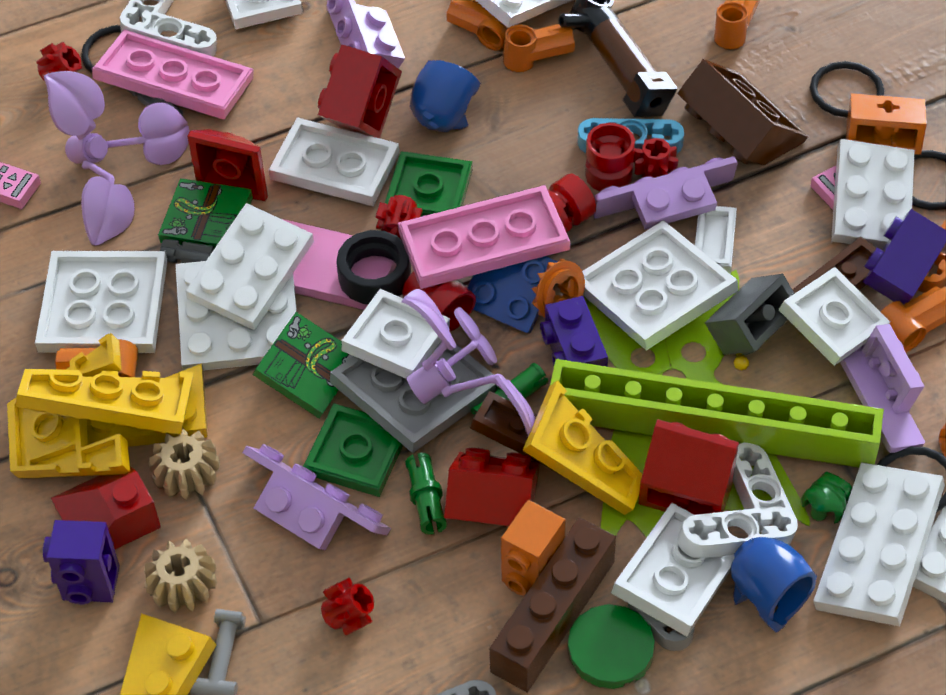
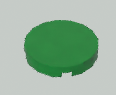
[567,604,655,689]

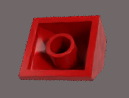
[187,129,268,202]
[51,466,161,549]

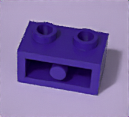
[863,209,946,304]
[540,296,608,367]
[43,520,120,605]

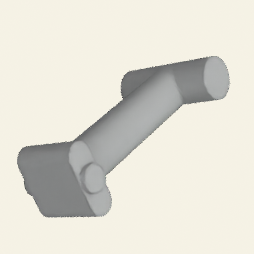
[191,609,246,695]

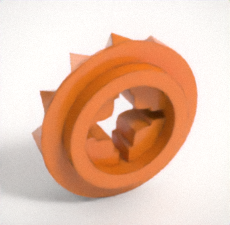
[531,258,585,318]

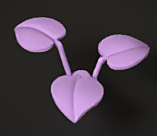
[44,71,189,246]
[402,289,535,436]

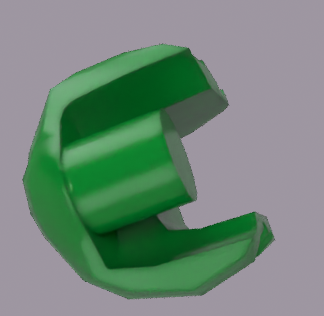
[801,472,852,524]

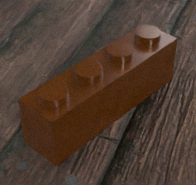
[489,517,616,693]

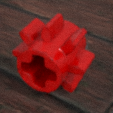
[36,42,82,81]
[633,138,679,178]
[375,195,422,240]
[321,578,374,636]

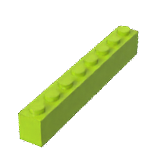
[550,359,884,468]

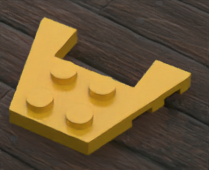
[7,333,130,478]

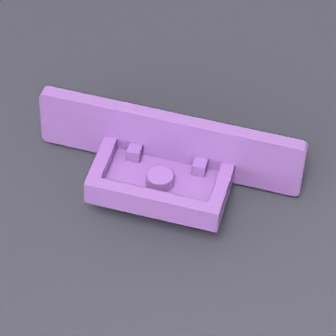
[327,0,405,69]
[594,156,738,230]
[840,324,925,453]
[242,444,391,550]

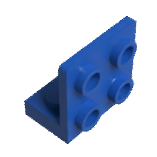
[468,256,558,333]

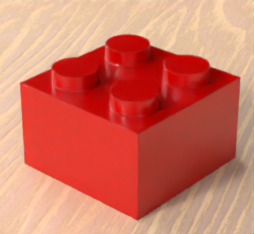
[318,44,402,139]

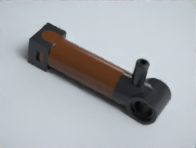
[558,0,678,117]

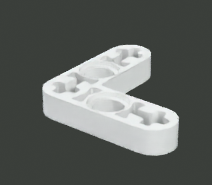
[120,0,217,56]
[677,442,798,558]

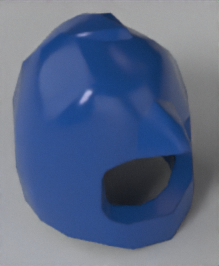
[410,60,481,132]
[731,537,817,633]

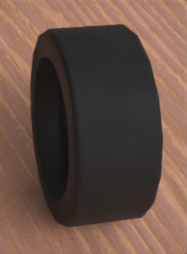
[336,230,411,304]

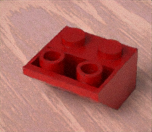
[638,419,739,515]
[444,448,540,526]

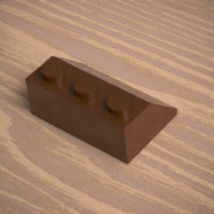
[677,59,808,166]

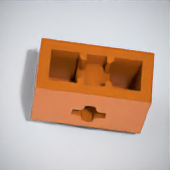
[846,93,927,155]
[501,500,565,595]

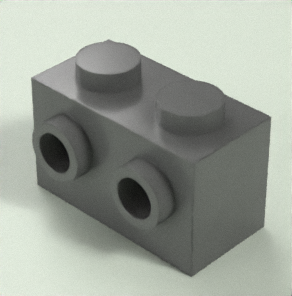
[705,273,795,355]

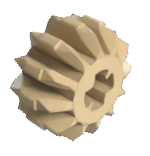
[149,428,220,500]
[144,538,217,613]

